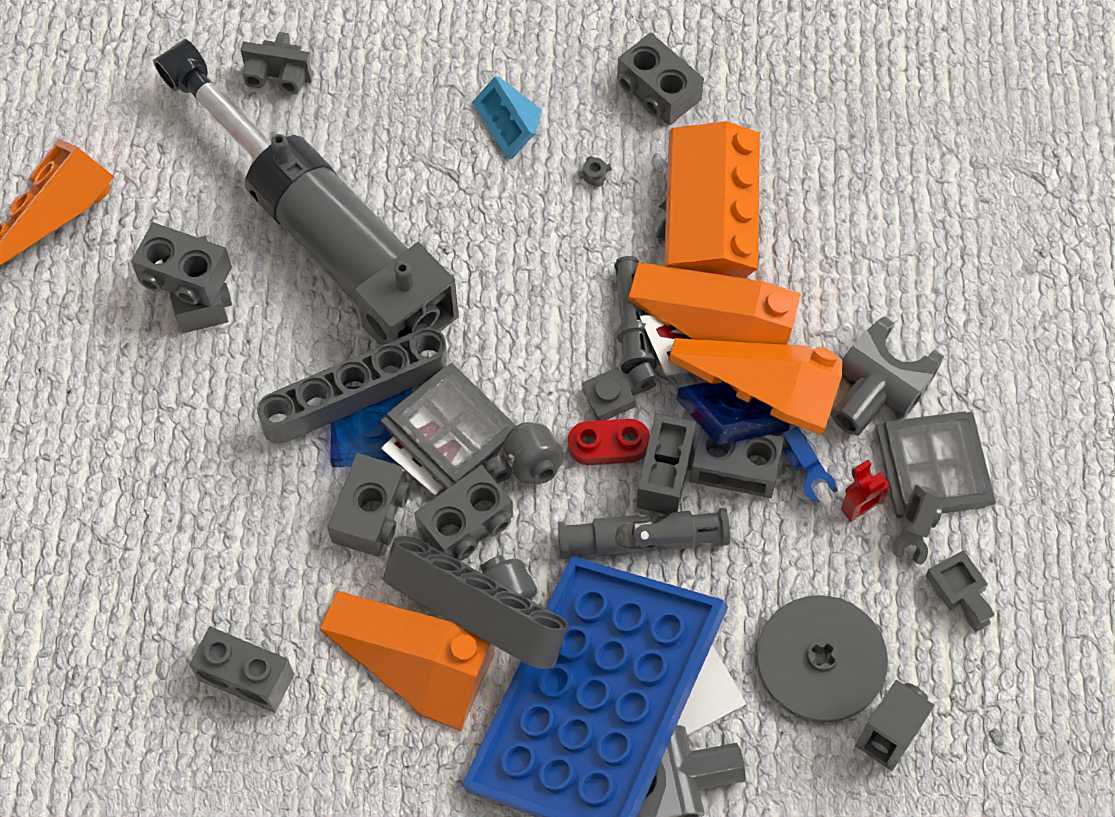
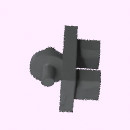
[240,32,314,94]

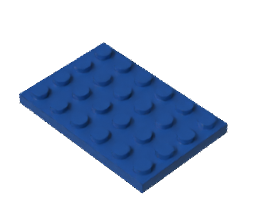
[461,556,728,817]

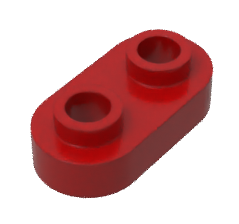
[568,419,650,465]

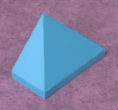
[472,76,542,159]

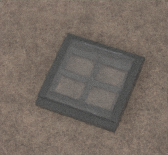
[380,363,516,490]
[875,411,996,518]

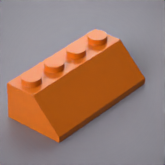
[664,121,760,278]

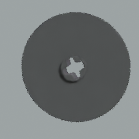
[757,595,888,723]

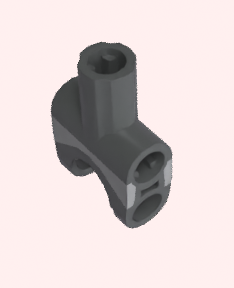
[831,316,944,436]
[637,725,746,817]

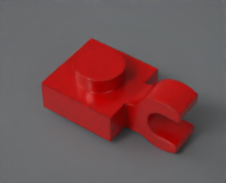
[841,460,890,522]

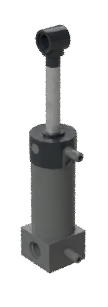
[153,39,459,346]

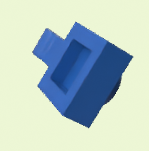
[783,426,838,504]

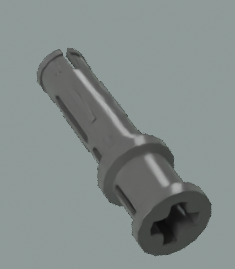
[614,256,657,374]

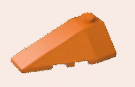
[0,139,114,265]
[627,262,801,345]
[668,338,842,435]
[320,591,495,731]

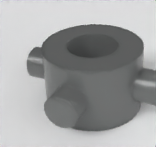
[578,156,612,187]
[484,455,513,483]

